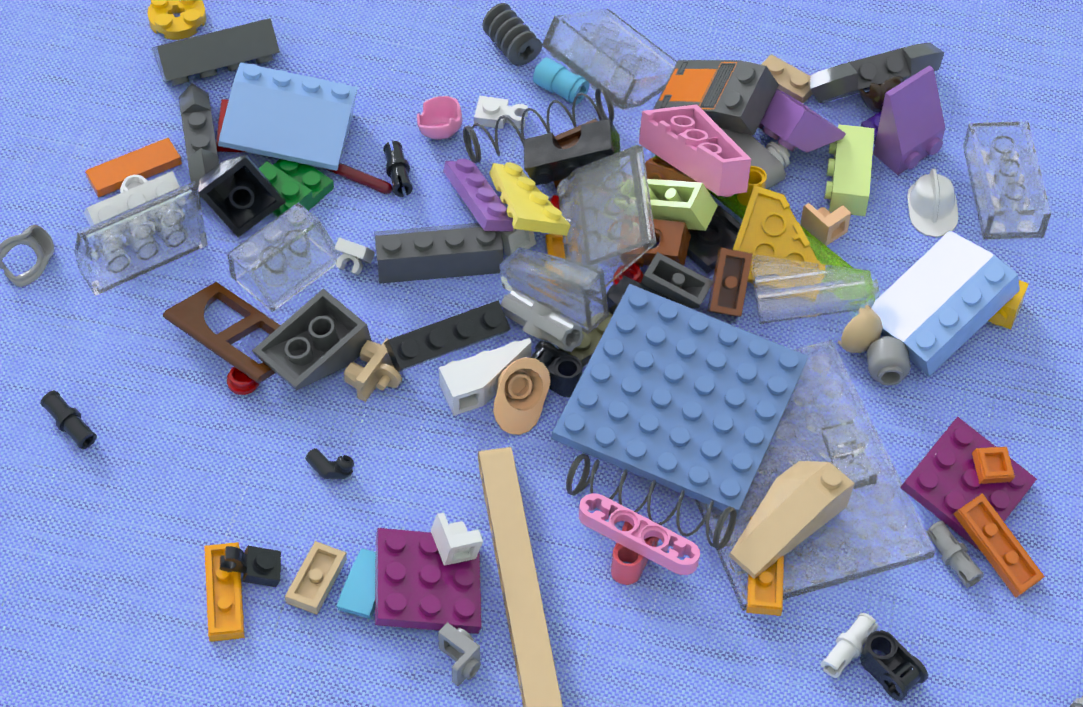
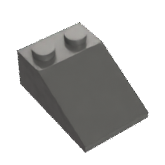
[252,288,372,391]

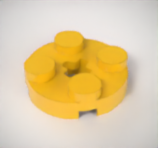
[147,0,206,40]

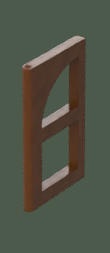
[163,282,281,384]

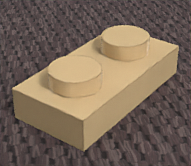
[761,54,813,103]
[285,541,347,615]

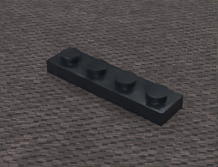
[384,300,511,372]

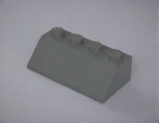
[152,18,280,86]
[374,223,503,284]

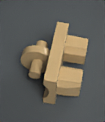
[344,338,402,402]

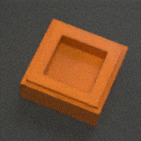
[972,447,1015,484]

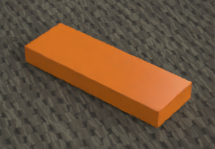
[85,138,182,198]
[953,493,1045,598]

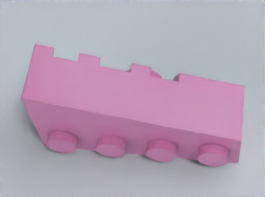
[639,104,751,197]

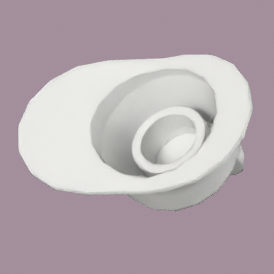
[907,169,958,237]

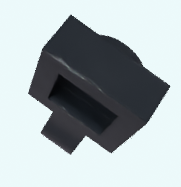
[220,545,281,587]

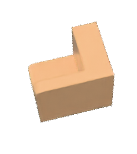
[800,203,851,247]

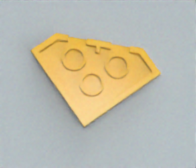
[733,185,825,303]

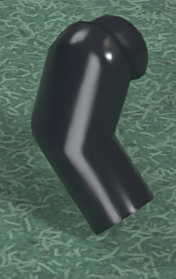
[305,448,354,479]

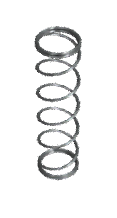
[463,86,614,163]
[566,454,737,549]

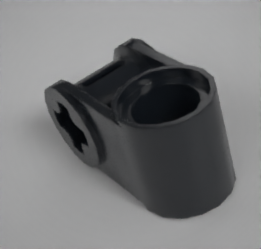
[530,341,582,397]
[860,630,928,701]

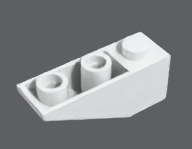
[439,338,532,416]

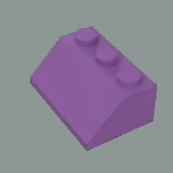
[758,89,846,153]

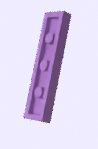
[443,159,514,231]

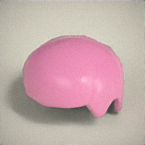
[417,96,462,140]

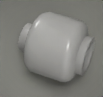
[866,336,911,386]

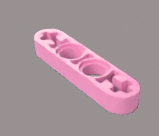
[579,493,700,575]

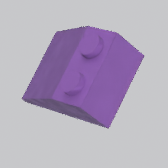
[873,65,945,175]

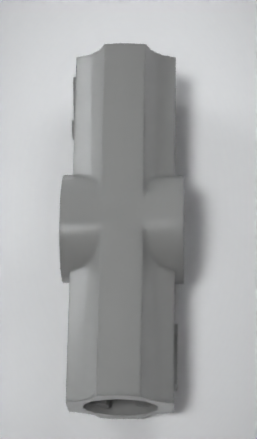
[501,290,584,352]

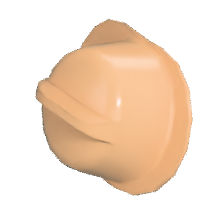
[493,357,550,435]

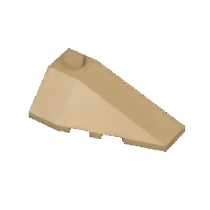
[729,461,855,579]

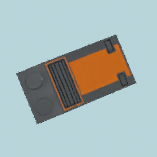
[653,60,779,136]

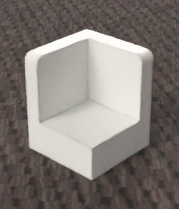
[431,513,483,566]

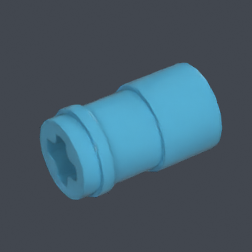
[533,57,589,104]

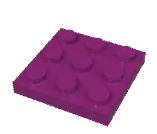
[900,416,1037,552]
[375,528,482,634]

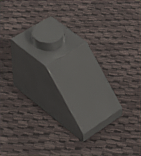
[641,252,714,308]

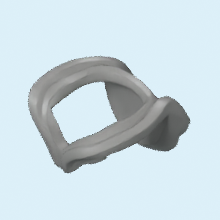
[0,225,54,287]

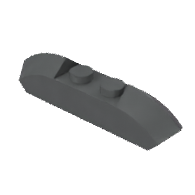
[810,43,945,103]
[179,83,219,198]

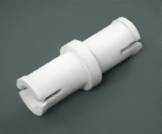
[821,613,878,678]

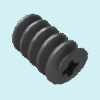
[482,3,542,65]

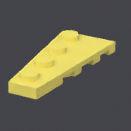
[489,162,571,236]

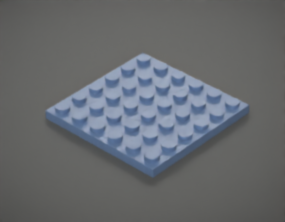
[551,284,809,517]

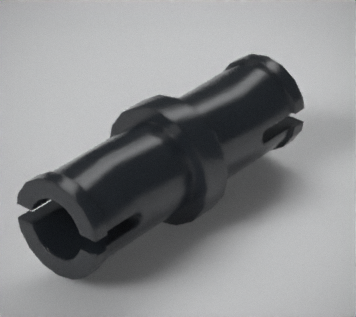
[383,141,413,197]
[40,390,97,449]

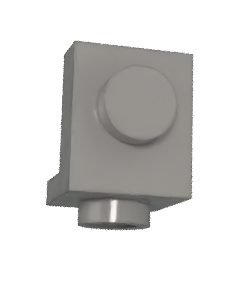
[438,622,481,686]

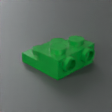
[258,159,334,224]

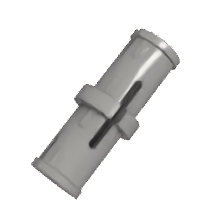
[926,521,984,588]

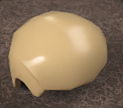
[838,305,883,353]

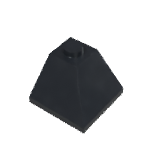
[198,155,286,237]

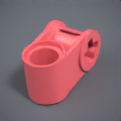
[611,521,659,585]

